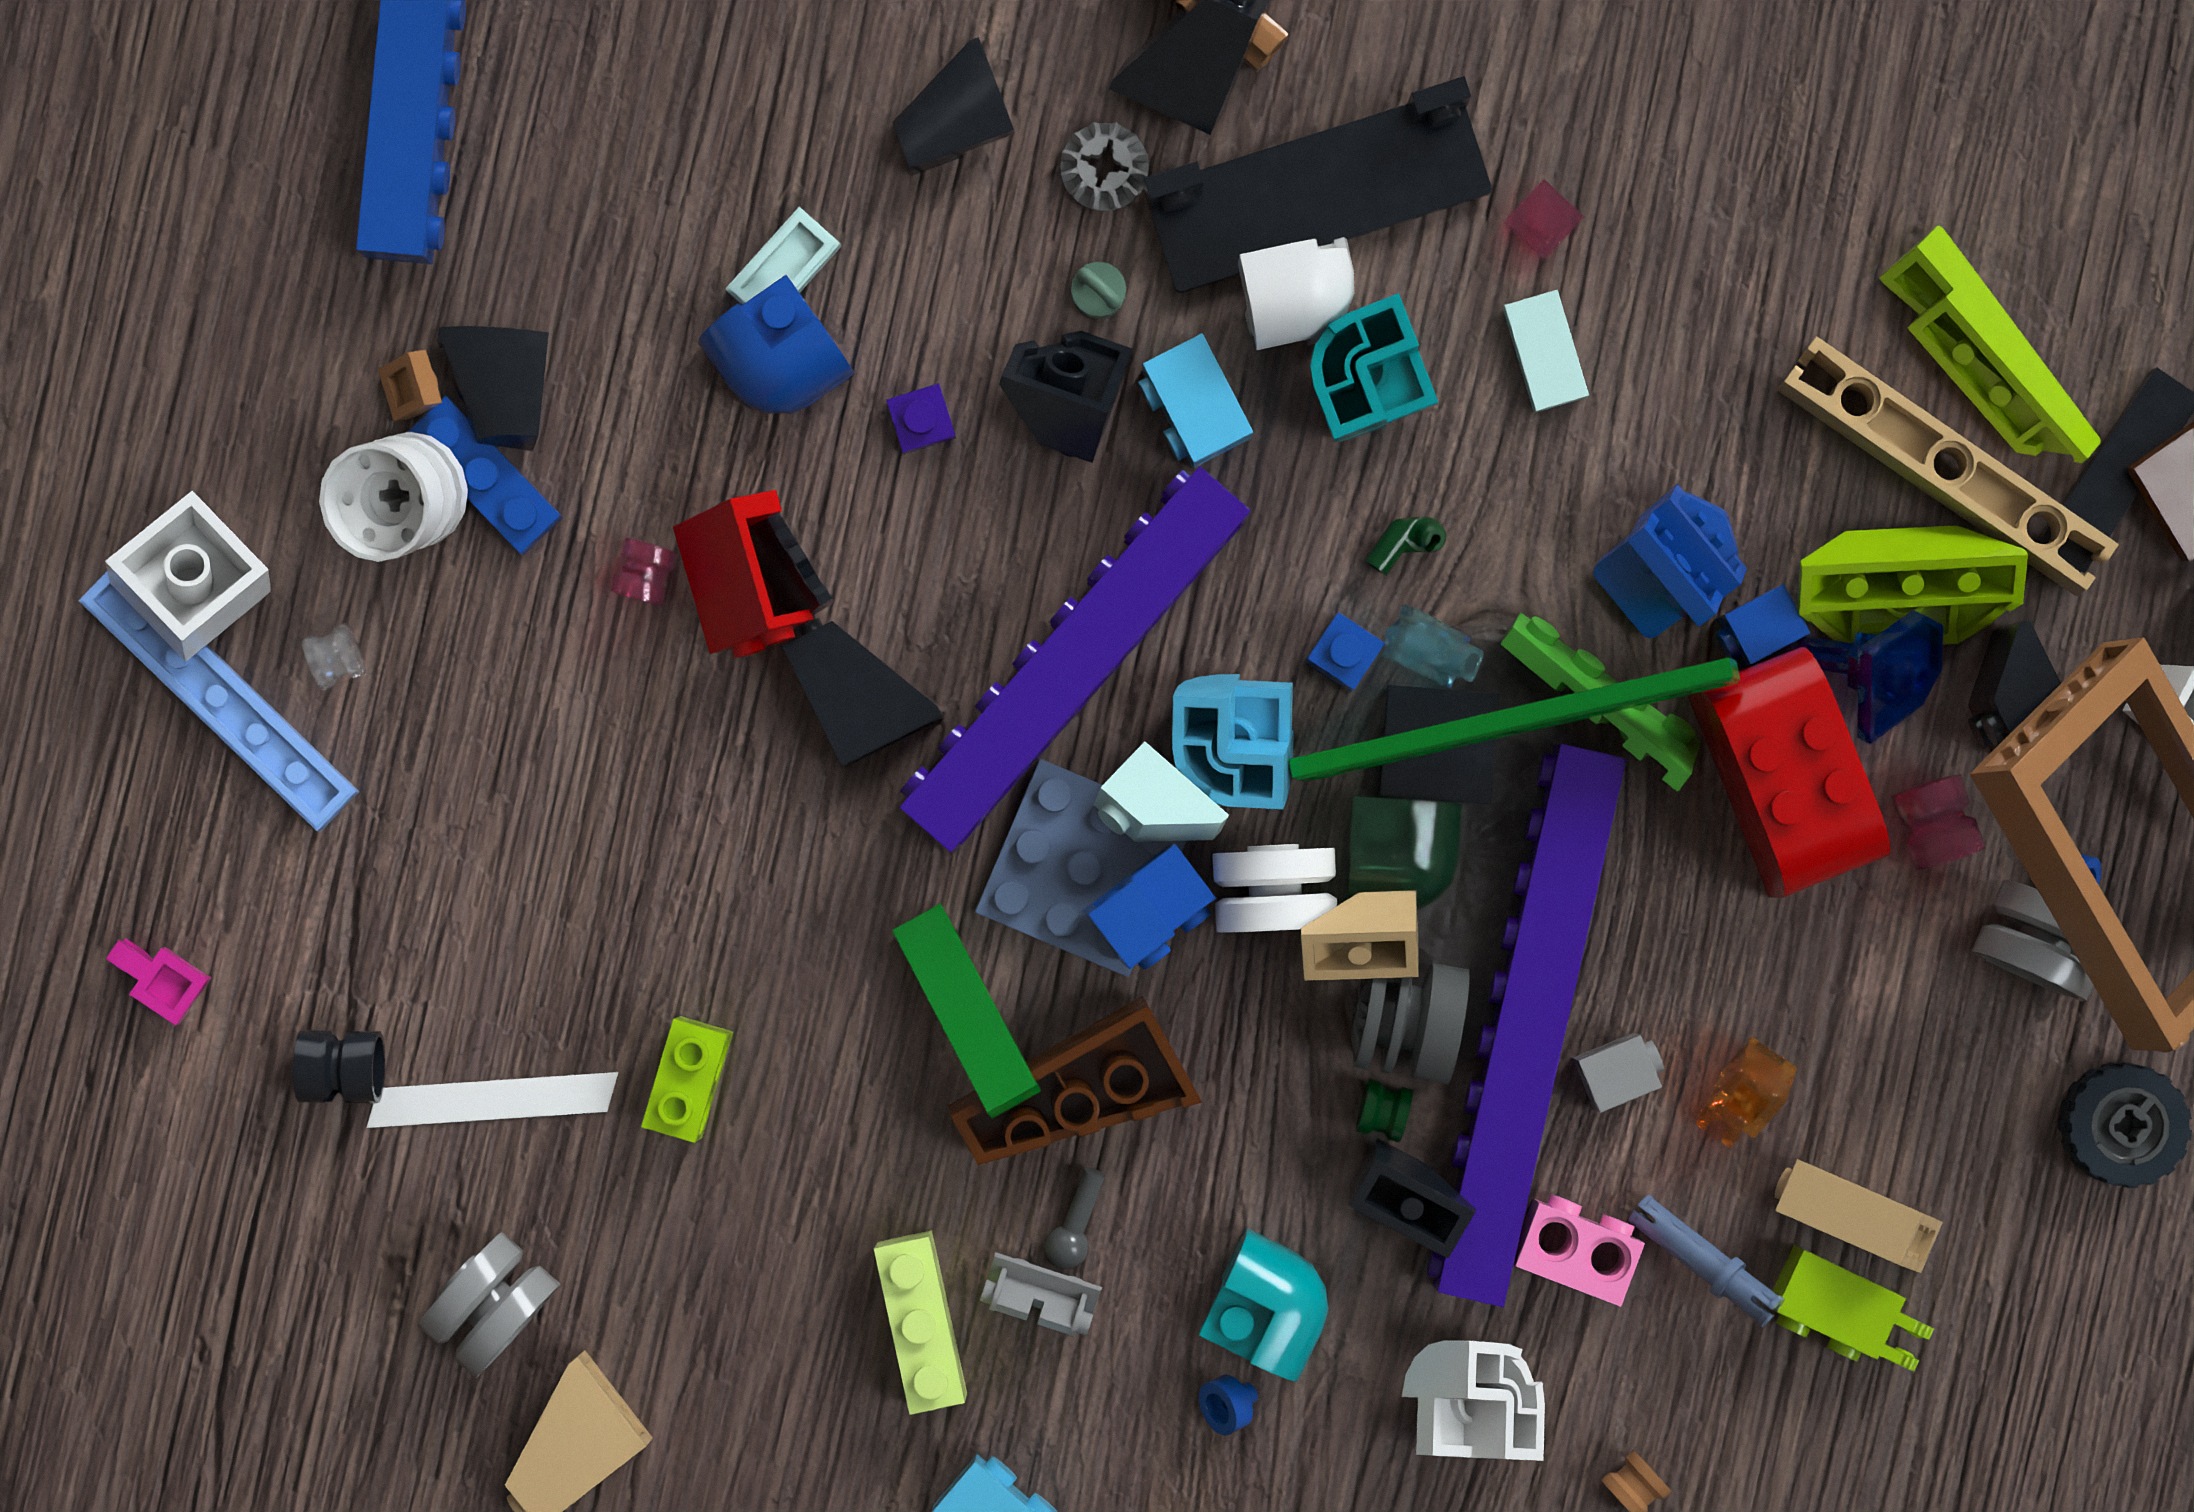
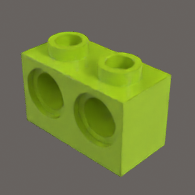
[641,1016,734,1143]

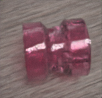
[609,537,678,607]

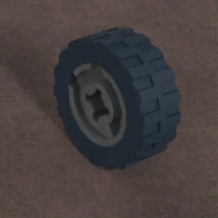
[2058,1062,2192,1188]

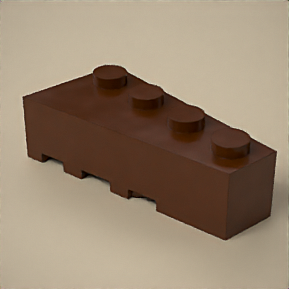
[948,996,1202,1165]

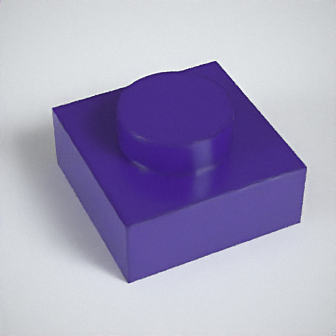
[886,383,956,455]

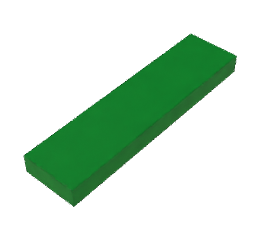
[892,903,1041,1119]

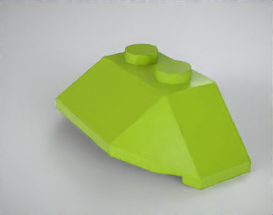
[1797,525,2028,650]

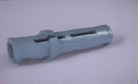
[1628,1194,1784,1327]

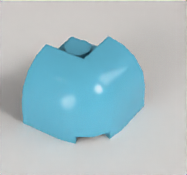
[1172,674,1294,809]

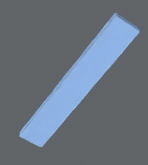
[79,572,359,832]

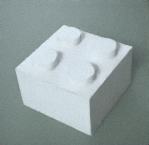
[105,491,271,662]

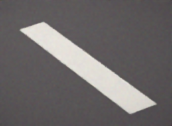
[367,1072,619,1128]

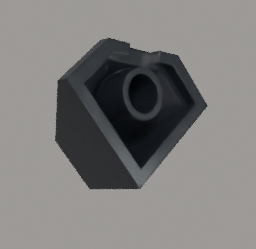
[999,331,1133,463]

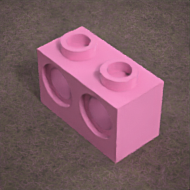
[1514,1194,1645,1307]

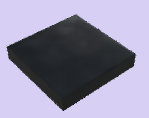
[1379,685,1499,805]

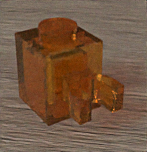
[1696,1036,1797,1148]

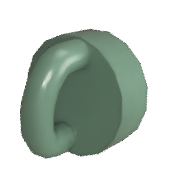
[1071,262,1126,319]

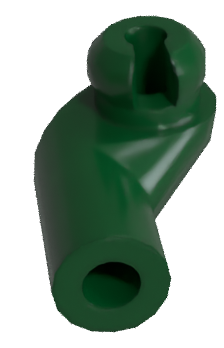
[1364,516,1447,576]

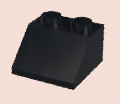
[1968,619,2061,752]

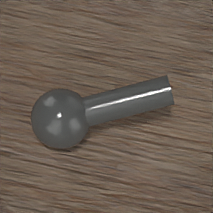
[1044,1168,1106,1269]

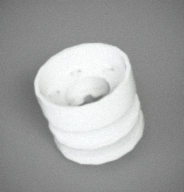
[319,432,468,562]

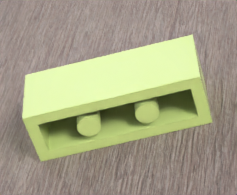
[874,1230,967,1415]

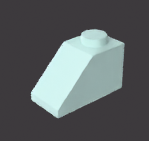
[1094,741,1229,842]

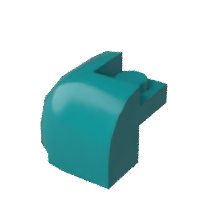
[1310,293,1439,442]
[1198,1227,1329,1382]

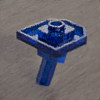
[1798,610,1943,744]

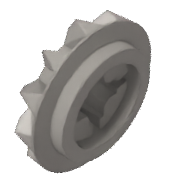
[1060,122,1149,211]

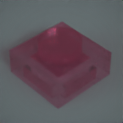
[1504,179,1584,260]

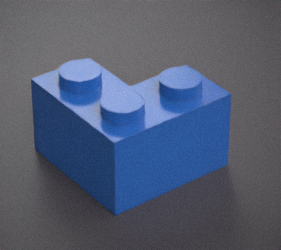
[1082,843,1216,970]

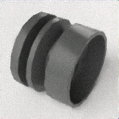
[1350,963,1470,1084]

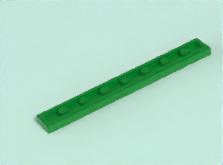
[1289,657,1740,782]

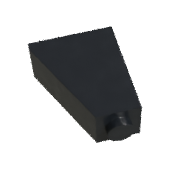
[1109,0,1270,135]
[782,618,944,768]

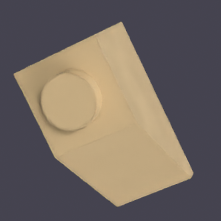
[1301,891,1418,981]

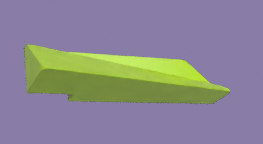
[1879,226,2101,463]

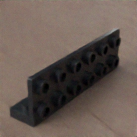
[1143,76,1492,293]

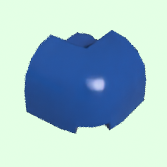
[698,275,855,414]

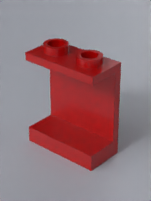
[672,490,814,659]

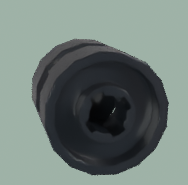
[293,1030,386,1103]

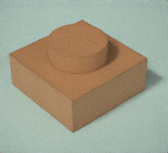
[378,350,442,422]

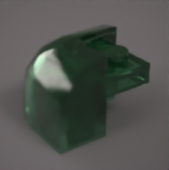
[1343,797,1463,910]

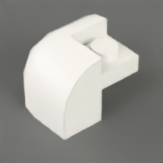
[1238,237,1354,350]
[1402,1340,1545,1461]

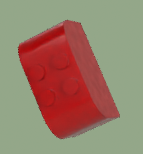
[1687,647,1890,898]

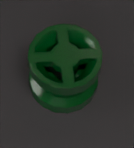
[1356,1078,1413,1143]

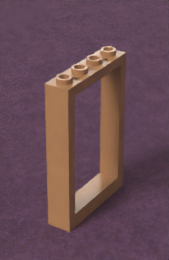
[1970,637,2194,1053]

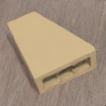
[1775,1159,1943,1273]
[505,1350,652,1512]

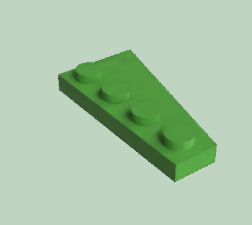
[1501,612,1701,792]

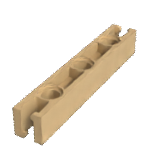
[1777,336,2119,596]

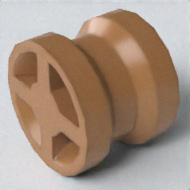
[1601,1449,1672,1512]

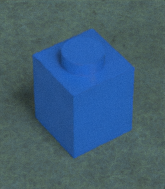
[1715,584,1810,667]
[1304,612,1385,693]

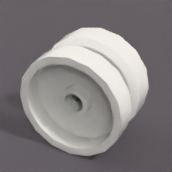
[1212,844,1337,932]

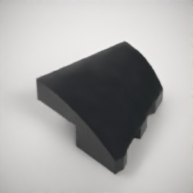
[892,37,1015,176]
[437,326,549,451]
[748,513,834,628]

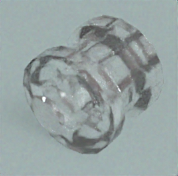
[302,623,366,690]

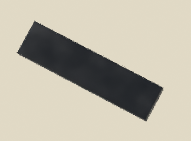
[2035,367,2194,573]

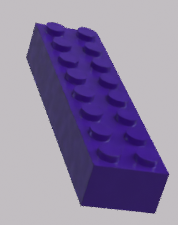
[900,466,1251,853]

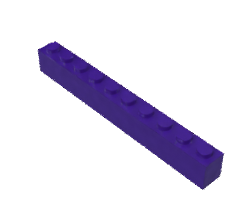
[1427,744,1627,1307]

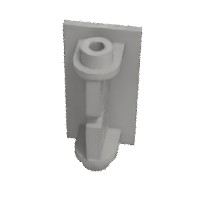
[980,1252,1102,1337]

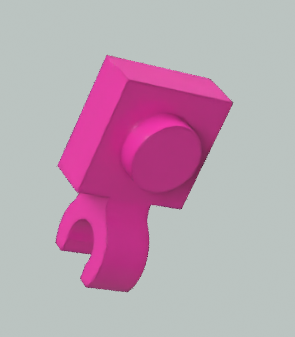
[106,938,211,1026]

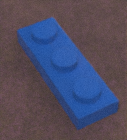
[408,396,563,555]

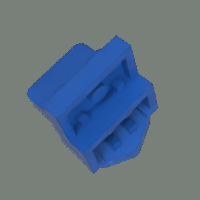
[1593,484,1747,638]

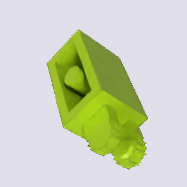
[1772,1245,1934,1371]

